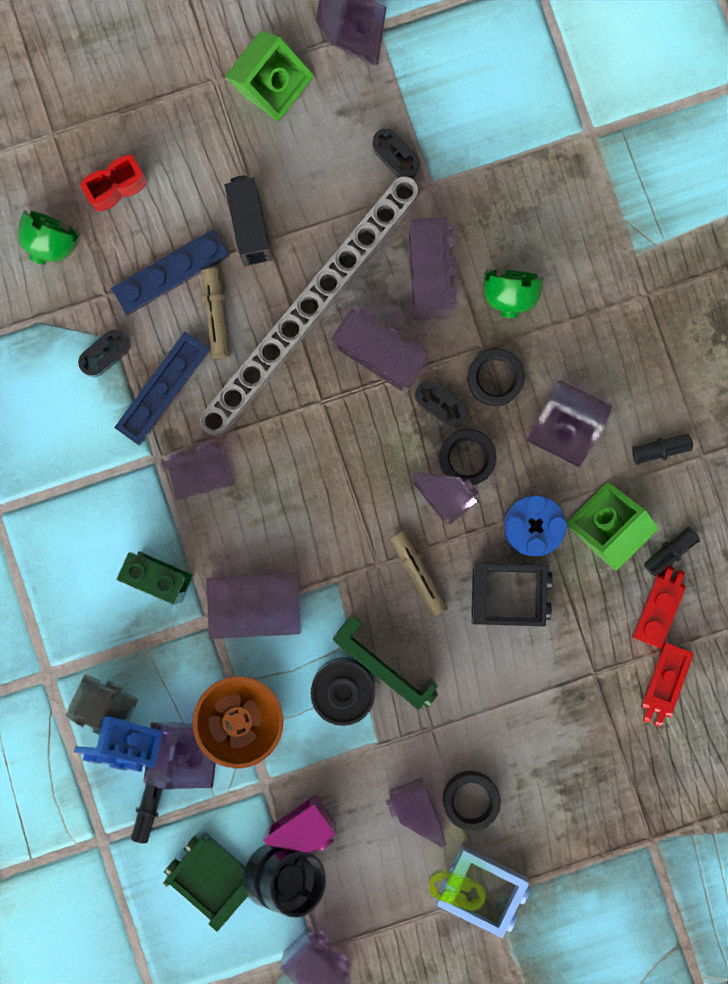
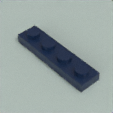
[111,229,230,315]
[114,332,210,446]

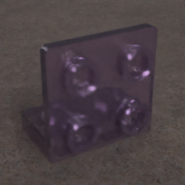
[161,443,235,500]

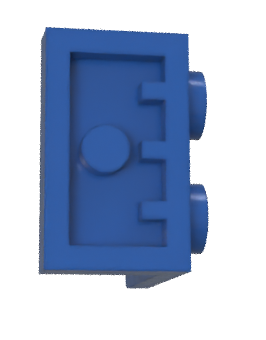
[74,717,163,772]

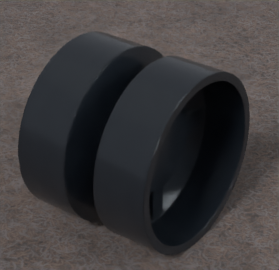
[310,657,375,726]
[244,844,326,918]

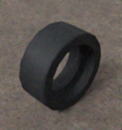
[467,348,525,407]
[439,429,497,487]
[442,771,501,832]

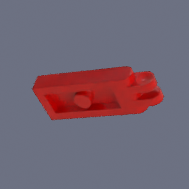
[632,566,686,649]
[641,642,694,727]

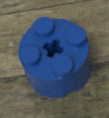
[503,495,567,556]

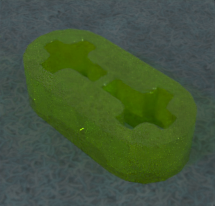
[428,869,486,911]

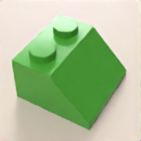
[224,30,314,122]
[567,482,659,571]

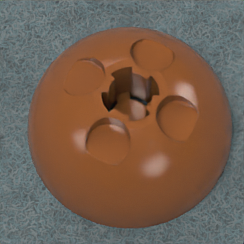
[193,676,284,769]

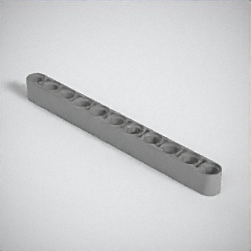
[200,176,418,437]

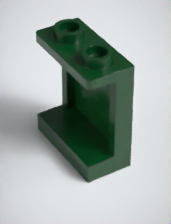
[116,551,194,605]
[162,832,248,932]

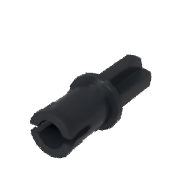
[632,434,693,465]
[644,527,700,576]
[131,781,164,844]

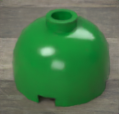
[17,210,80,265]
[483,269,544,318]

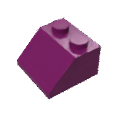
[263,794,336,853]

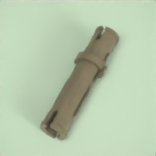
[201,268,230,360]
[389,530,449,617]

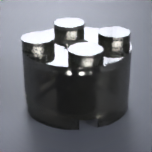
[66,674,139,735]

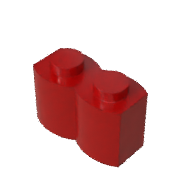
[80,155,148,211]

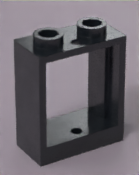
[224,175,273,267]
[471,563,553,627]

